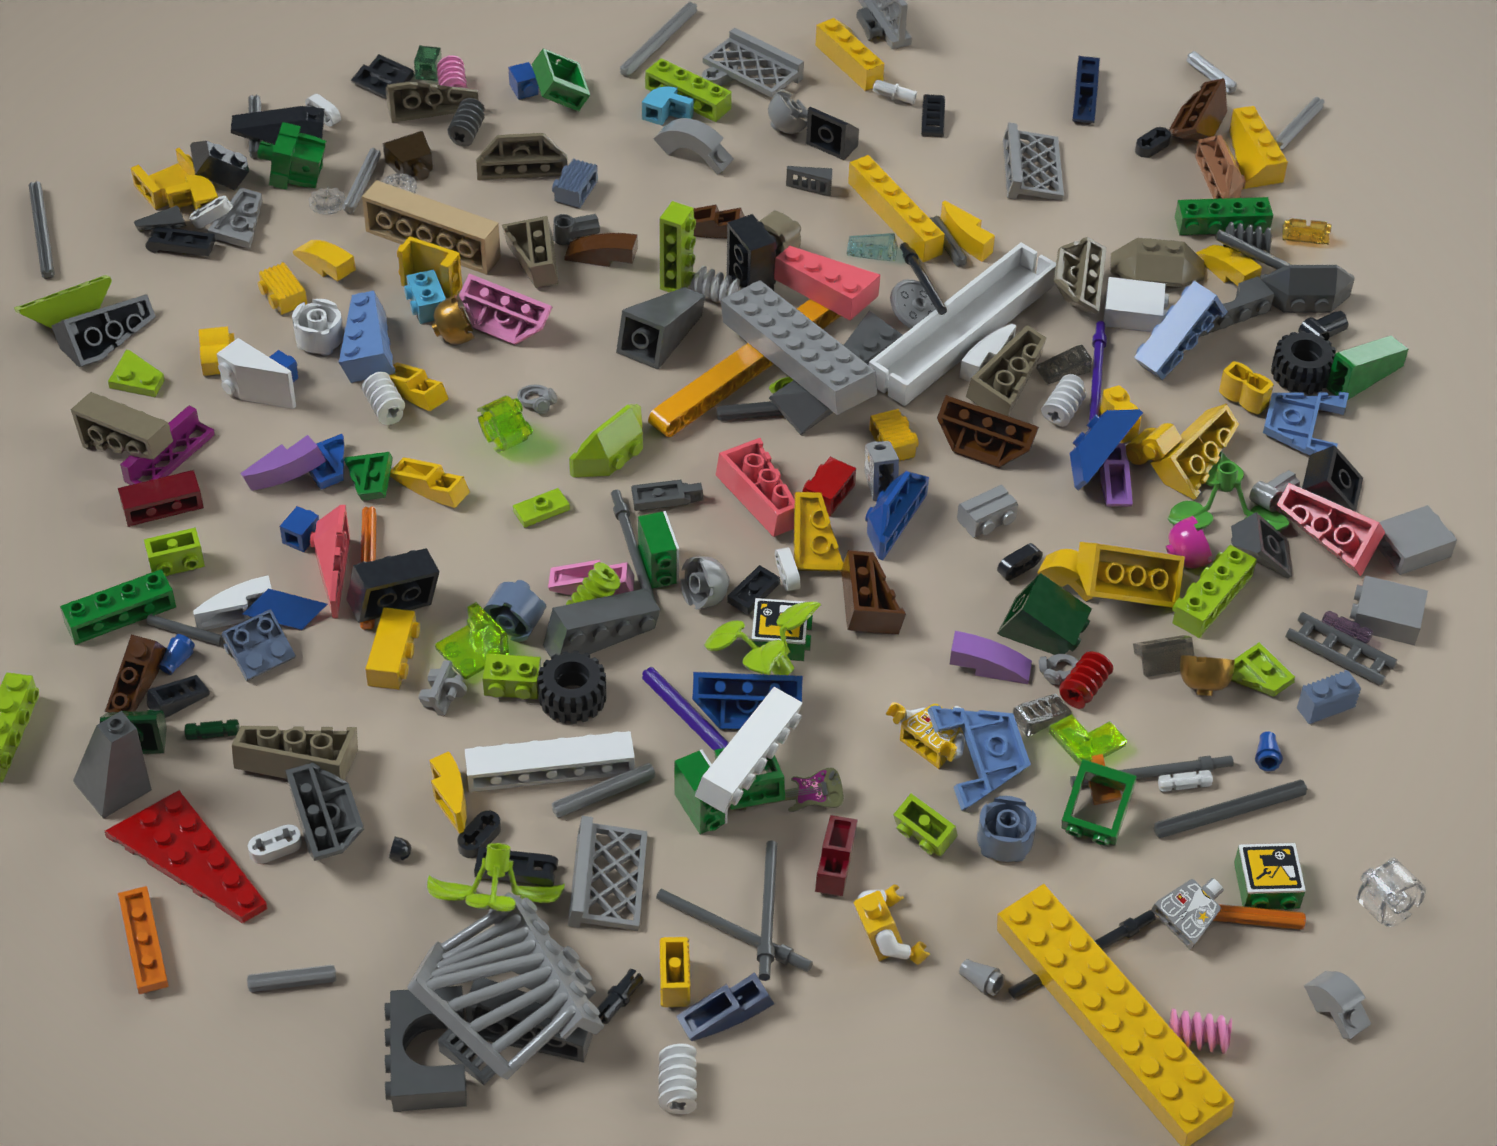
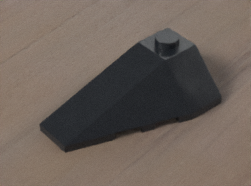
[231,106,325,145]
[52,294,156,367]

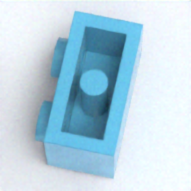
[404,269,446,324]

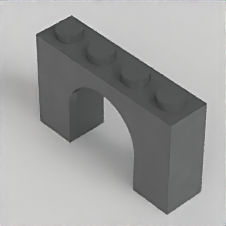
[385,986,467,1112]

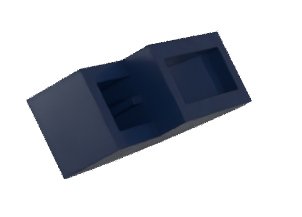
[676,972,775,1041]

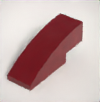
[815,815,858,896]

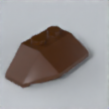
[1169,78,1227,142]
[937,395,1039,468]

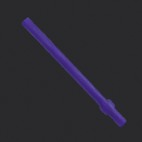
[1089,321,1107,421]

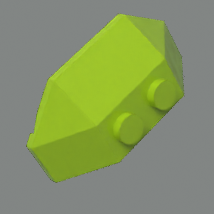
[14,275,112,328]
[569,404,643,478]

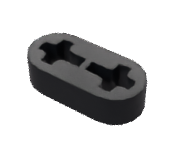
[1135,127,1171,158]
[997,543,1043,581]
[457,810,501,858]

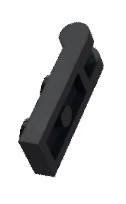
[145,227,216,256]
[474,847,558,887]

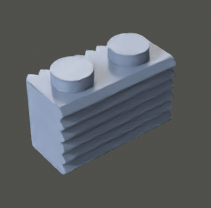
[552,158,598,208]
[1297,670,1361,724]

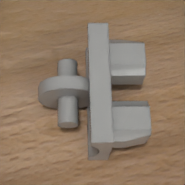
[419,661,467,715]

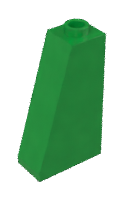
[1326,335,1409,400]

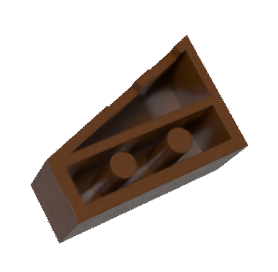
[841,550,906,634]

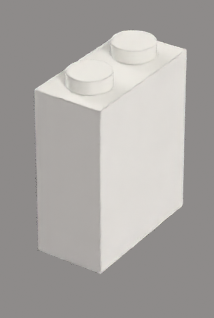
[1103,277,1169,332]

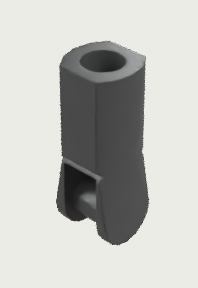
[856,7,883,40]

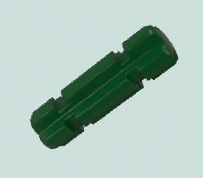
[184,719,240,740]

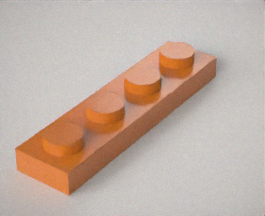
[118,886,169,994]

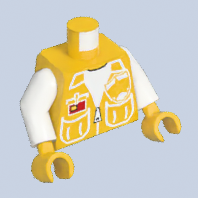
[886,702,966,769]
[853,884,930,965]

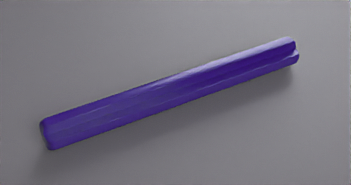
[642,667,729,750]

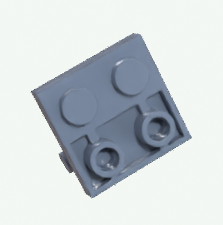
[221,609,296,681]

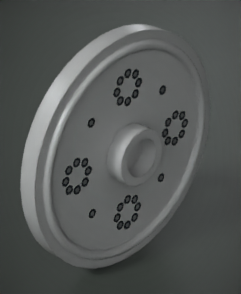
[890,279,936,329]

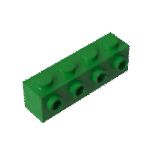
[1175,197,1274,235]
[60,569,176,645]

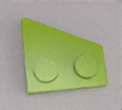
[108,349,165,397]
[1231,642,1295,697]

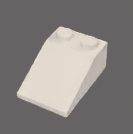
[217,338,296,409]

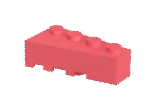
[774,246,881,321]
[716,438,794,537]
[1277,483,1385,577]

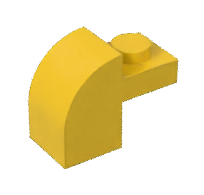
[165,175,218,211]
[1037,549,1093,602]

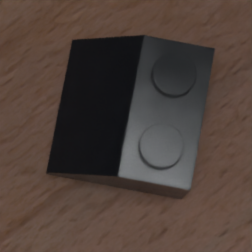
[806,107,859,160]
[190,141,249,191]
[1302,445,1363,512]

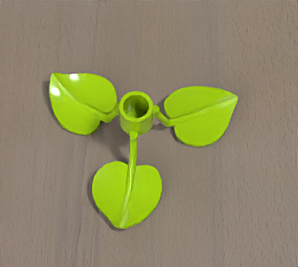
[704,602,821,675]
[427,843,565,911]

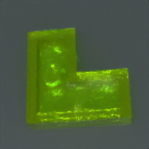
[1049,714,1127,767]

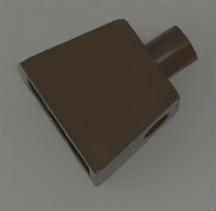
[383,131,433,180]

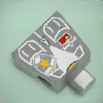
[864,441,899,501]
[1151,878,1224,950]

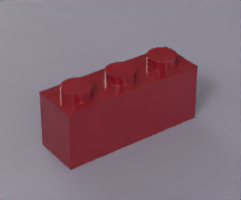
[118,470,204,527]

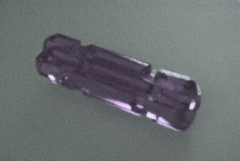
[1322,611,1373,644]

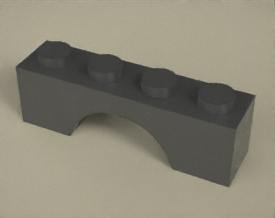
[1199,276,1274,337]

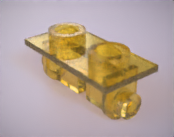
[1282,218,1332,245]

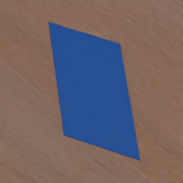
[243,588,328,630]

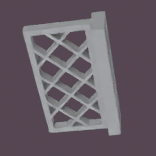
[858,0,912,49]
[703,28,804,97]
[1003,123,1064,200]
[568,816,647,931]

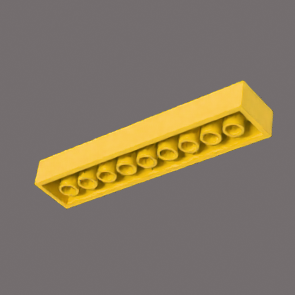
[997,884,1235,1146]

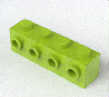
[645,58,732,122]
[659,201,696,293]
[1172,545,1257,638]
[0,672,39,783]

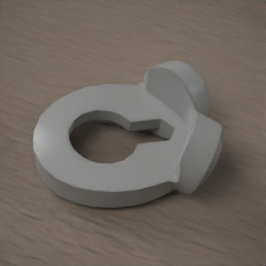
[517,385,557,414]
[1039,654,1078,685]

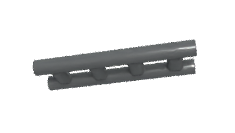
[1215,229,1292,269]
[1285,612,1398,686]

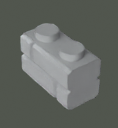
[957,485,1018,538]

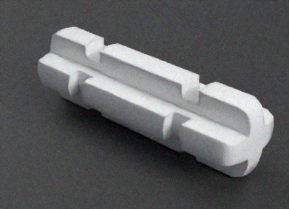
[1158,770,1213,792]

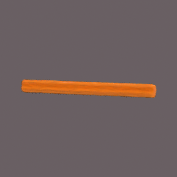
[360,506,377,630]

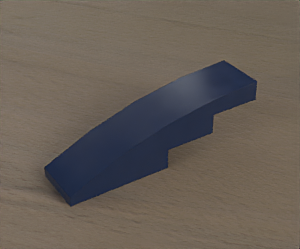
[1072,56,1100,123]

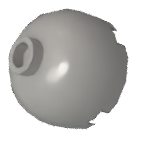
[768,90,808,134]
[680,556,729,609]

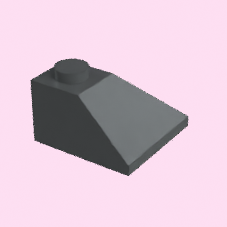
[769,380,833,435]
[1231,512,1292,579]

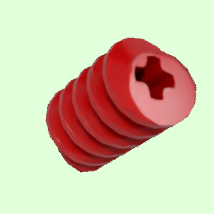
[1059,651,1114,709]

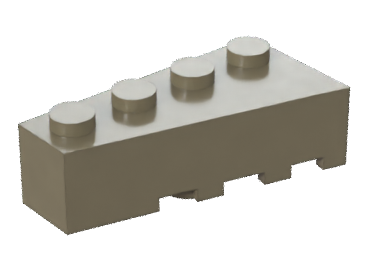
[966,325,1046,416]
[71,392,173,459]
[232,726,358,781]

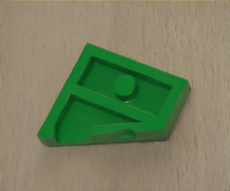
[344,452,393,501]

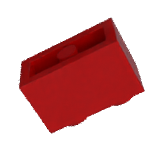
[802,456,856,517]

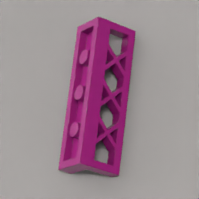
[120,405,215,485]

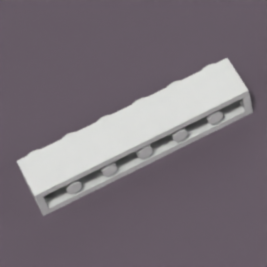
[695,687,802,813]
[465,731,635,792]

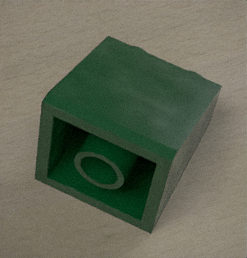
[997,573,1092,655]

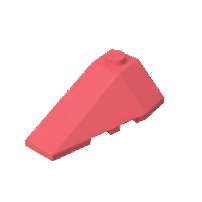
[310,505,350,618]

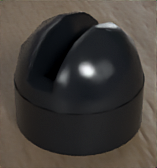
[389,836,411,861]

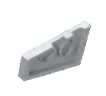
[208,188,262,249]

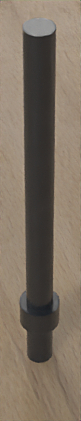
[900,242,947,315]
[1008,910,1156,999]

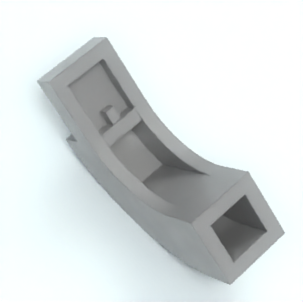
[653,118,734,175]

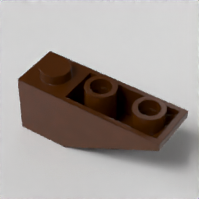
[105,634,167,712]

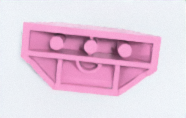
[459,274,553,345]

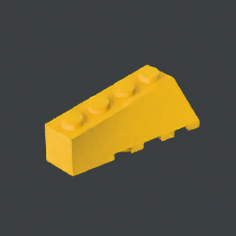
[815,18,885,91]
[1229,106,1288,189]
[1151,404,1239,500]

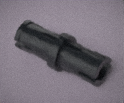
[598,969,644,1024]

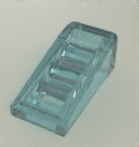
[847,233,898,261]

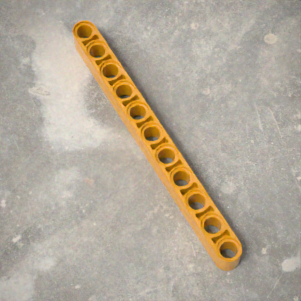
[648,299,841,437]

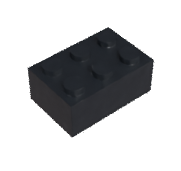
[726,214,777,291]
[346,548,440,623]

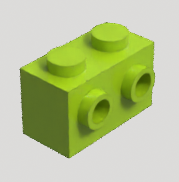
[144,527,205,576]
[483,654,541,699]
[893,793,958,857]

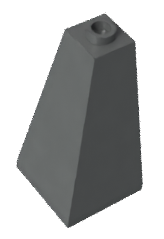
[616,287,705,369]
[73,711,152,819]

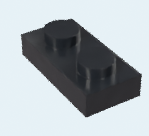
[727,565,780,615]

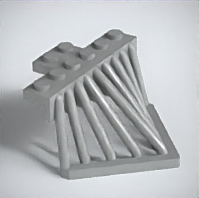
[407,892,604,1080]

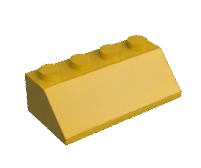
[1076,542,1185,608]

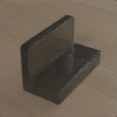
[1133,635,1194,677]

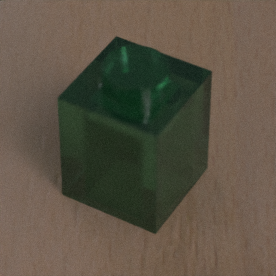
[414,45,442,81]

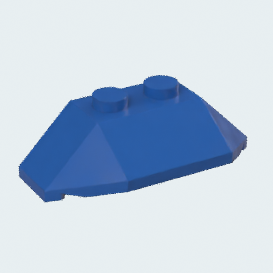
[1070,409,1144,490]
[865,471,929,561]
[692,672,803,729]

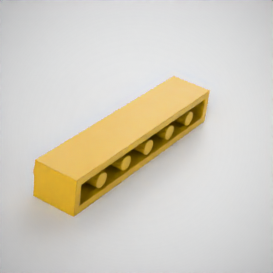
[848,155,944,262]

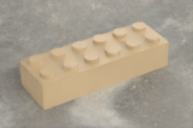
[362,180,501,275]

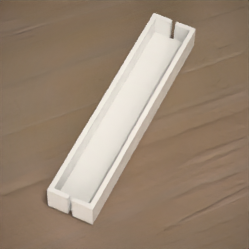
[869,243,1056,407]

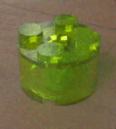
[477,395,533,453]

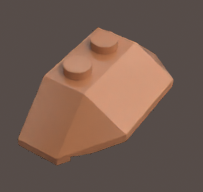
[1195,135,1245,199]

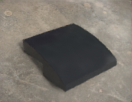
[351,54,415,98]

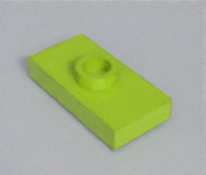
[513,488,570,528]

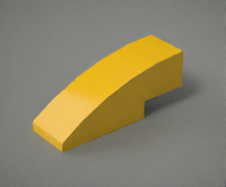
[941,200,995,262]
[293,240,356,282]
[1196,245,1262,286]
[389,362,449,411]
[390,457,470,508]
[429,751,467,834]

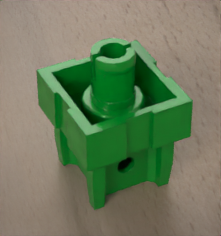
[257,122,326,190]

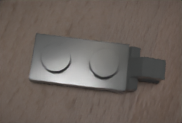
[631,479,703,511]

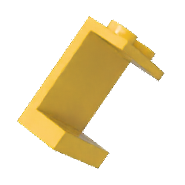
[131,148,195,210]
[397,236,463,299]

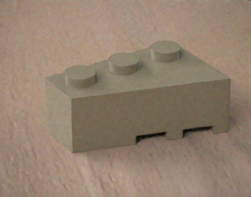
[502,216,559,288]

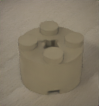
[760,211,801,258]

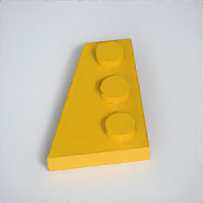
[794,492,844,572]

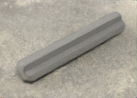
[1187,51,1237,94]
[247,965,336,992]

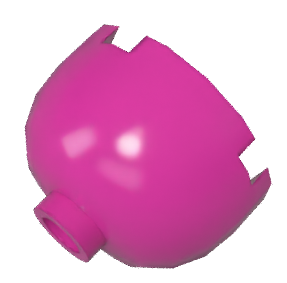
[1165,516,1213,568]

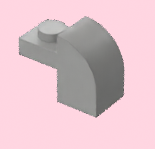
[1304,971,1371,1039]

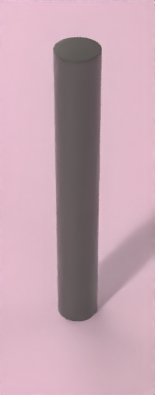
[146,614,224,646]

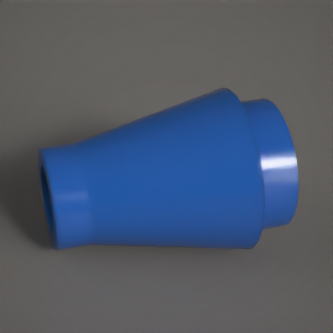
[158,634,195,675]
[1255,731,1283,772]

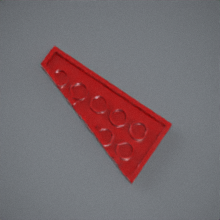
[104,790,267,924]

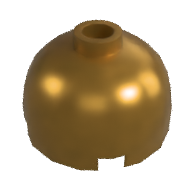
[431,295,475,345]
[1180,655,1235,696]

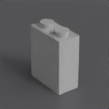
[1377,505,1457,575]
[1349,575,1428,646]

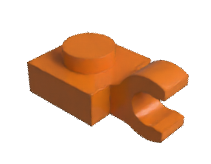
[1088,754,1122,805]

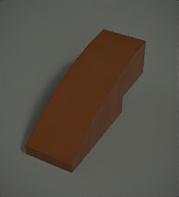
[694,204,744,238]
[564,233,638,267]

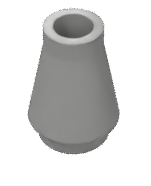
[959,959,1005,996]

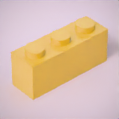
[365,608,420,690]

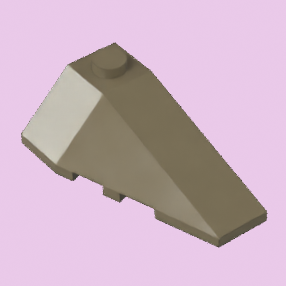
[386,82,479,123]

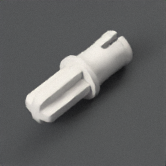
[873,80,917,105]

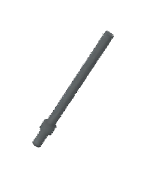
[611,489,657,604]
[1070,756,1234,787]
[757,840,777,981]
[656,888,813,972]

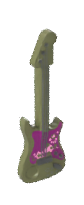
[729,768,844,812]

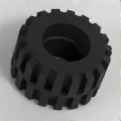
[1271,331,1336,394]
[538,650,607,724]

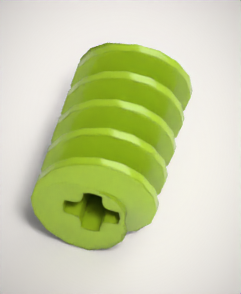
[566,562,621,605]

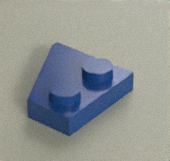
[309,434,344,490]

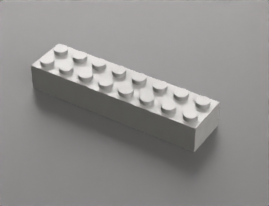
[721,280,877,415]

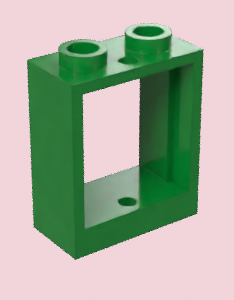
[531,48,590,111]
[714,748,786,810]
[1061,759,1136,846]

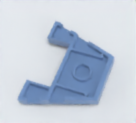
[1263,392,1349,456]
[928,706,1031,811]

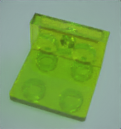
[435,602,509,680]

